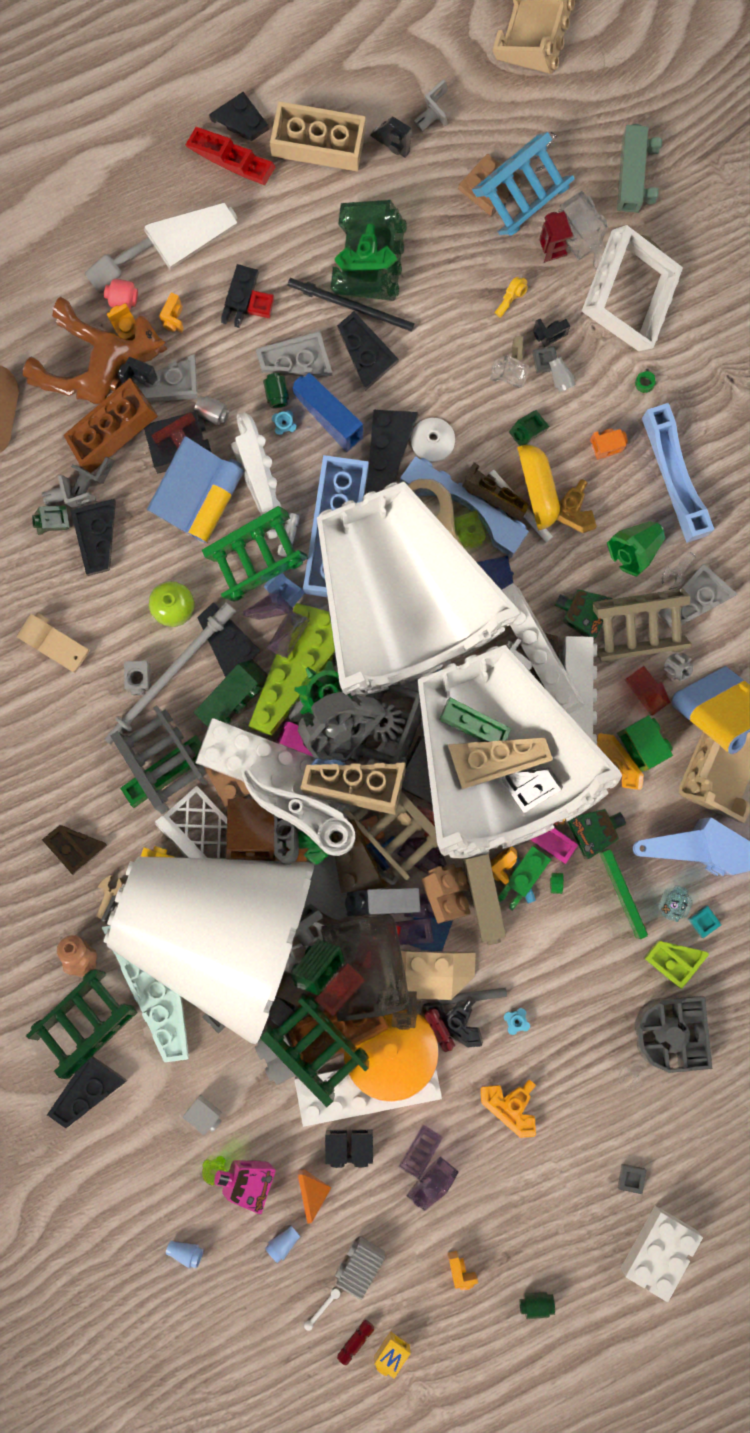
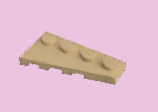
[448,738,553,790]

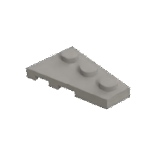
[256,331,332,376]
[658,564,737,628]

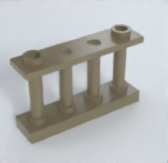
[593,589,692,662]
[343,791,438,882]

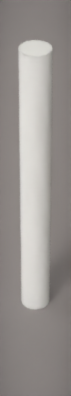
[489,470,553,543]

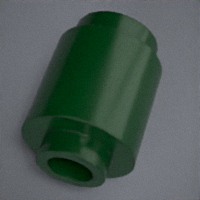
[263,373,289,408]
[519,1292,555,1319]

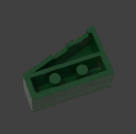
[193,660,268,727]

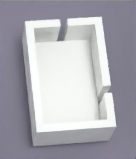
[620,1205,703,1302]

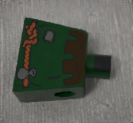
[554,589,613,641]
[567,809,626,859]

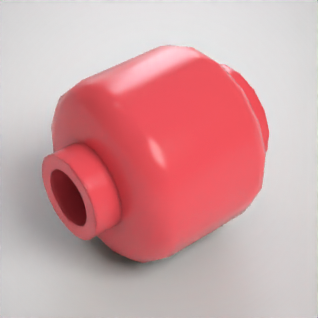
[104,278,138,310]

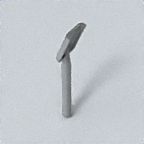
[85,237,153,294]

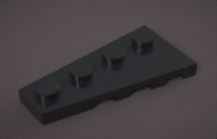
[366,409,418,494]

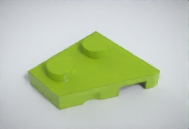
[643,940,709,989]

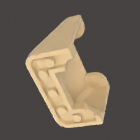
[679,732,750,823]

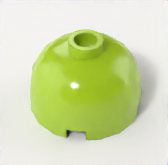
[149,581,195,627]

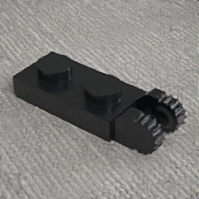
[221,264,259,328]

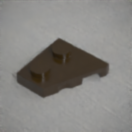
[42,825,107,875]

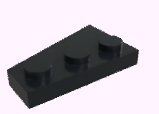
[337,311,399,391]
[70,499,116,576]
[47,1056,128,1128]

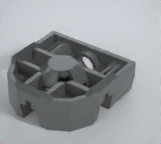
[298,692,386,761]
[635,996,713,1073]

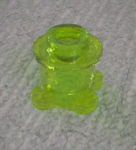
[202,1156,229,1185]

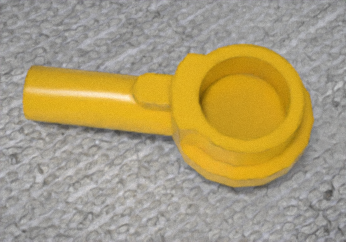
[494,277,528,318]

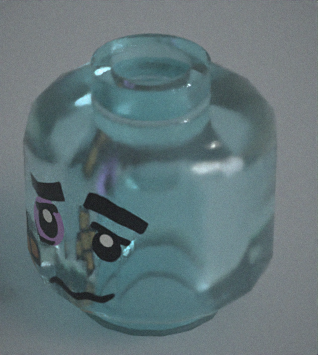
[659,885,693,922]

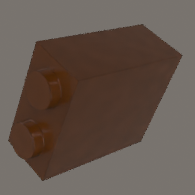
[226,797,274,860]

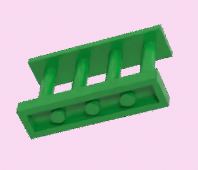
[202,506,308,602]

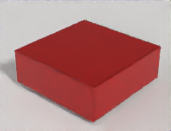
[248,290,274,319]

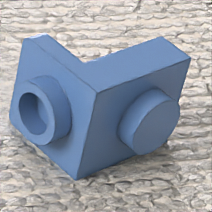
[264,573,305,610]

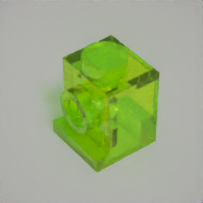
[454,510,486,549]

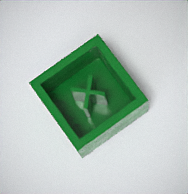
[617,715,673,772]

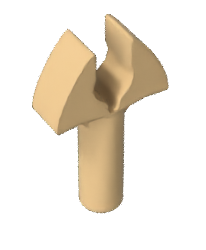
[97,875,123,919]

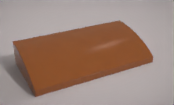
[63,378,158,473]

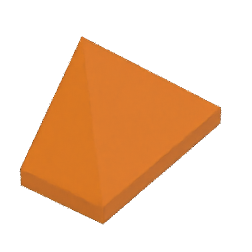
[298,1169,331,1224]

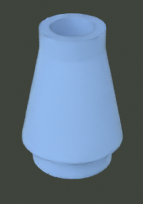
[265,1226,301,1263]
[166,1240,203,1269]

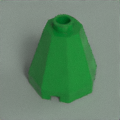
[607,521,665,577]

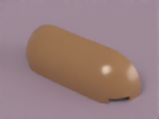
[0,365,19,453]

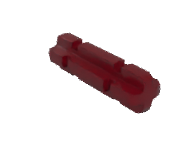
[424,1008,455,1052]
[337,1320,374,1366]

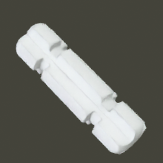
[277,513,300,557]

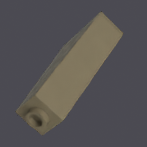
[462,854,506,945]

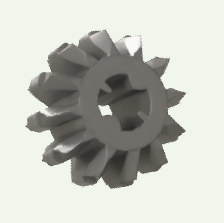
[369,703,406,743]

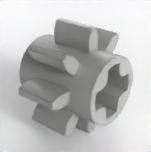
[664,653,693,681]

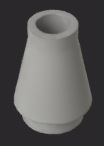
[549,356,576,392]

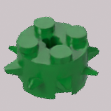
[294,661,353,715]

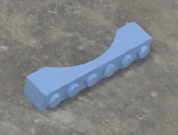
[642,403,714,543]
[400,456,529,558]

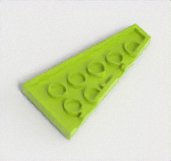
[249,603,335,735]

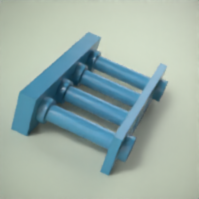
[472,132,575,236]

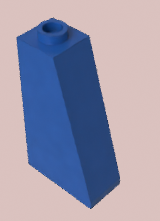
[293,373,363,452]

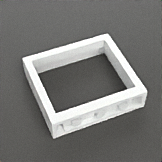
[582,225,683,351]

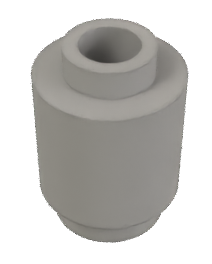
[194,396,229,426]

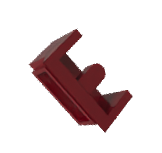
[539,211,573,263]

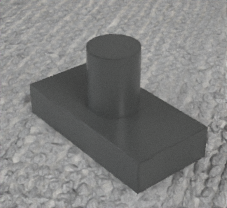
[294,904,323,946]

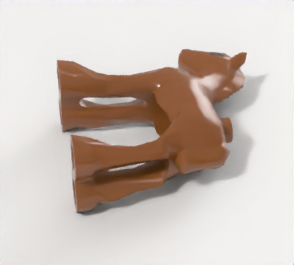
[22,297,167,404]

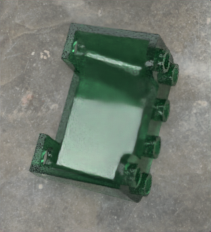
[330,200,407,301]

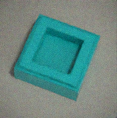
[688,906,722,938]

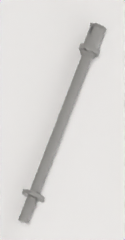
[104,602,237,744]

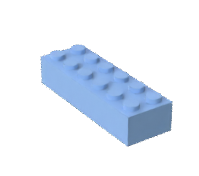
[303,455,369,597]

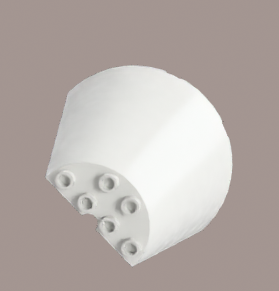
[317,482,520,696]
[418,645,622,858]
[104,856,314,1045]

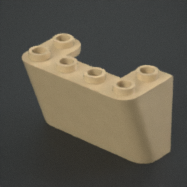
[493,0,575,74]

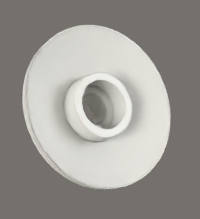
[411,418,455,462]

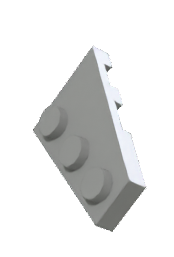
[132,354,198,402]

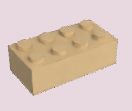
[270,101,366,171]

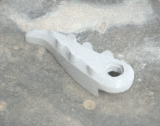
[231,412,281,539]
[241,767,355,856]

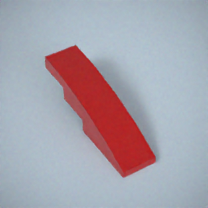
[185,127,276,186]

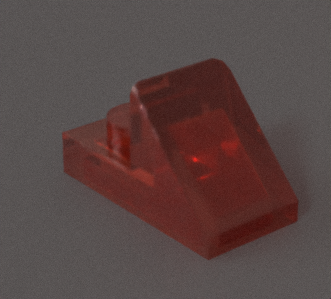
[625,666,671,716]

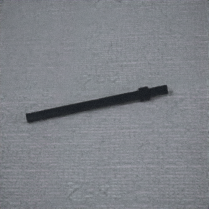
[287,277,415,332]

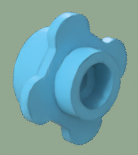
[272,410,296,435]
[504,1008,530,1035]

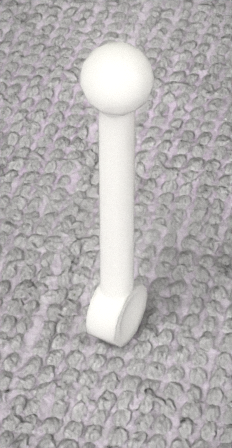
[304,1288,340,1331]

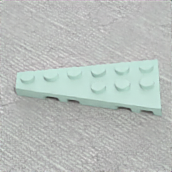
[102,926,189,1062]

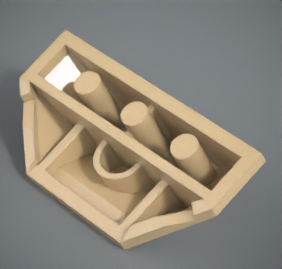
[382,949,476,1000]

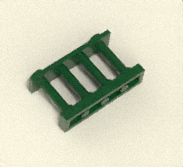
[26,969,138,1079]
[260,992,370,1108]

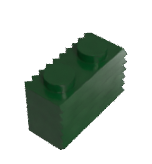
[290,939,344,995]

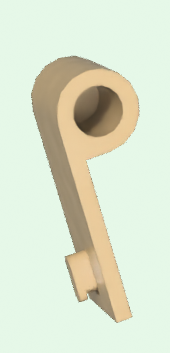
[16,612,90,673]

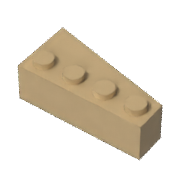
[300,763,406,815]

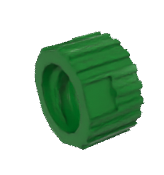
[635,371,656,393]
[550,873,564,894]

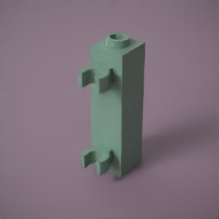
[617,124,662,213]

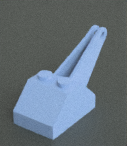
[633,817,750,876]

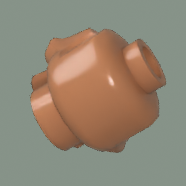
[57,935,97,977]

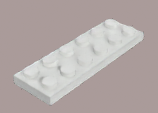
[195,719,331,806]
[294,1069,442,1127]

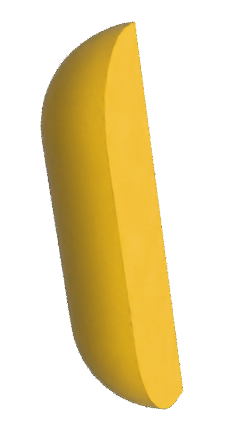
[517,445,560,531]

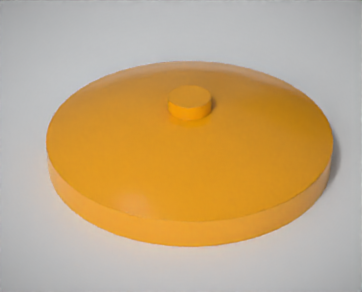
[344,1004,438,1102]

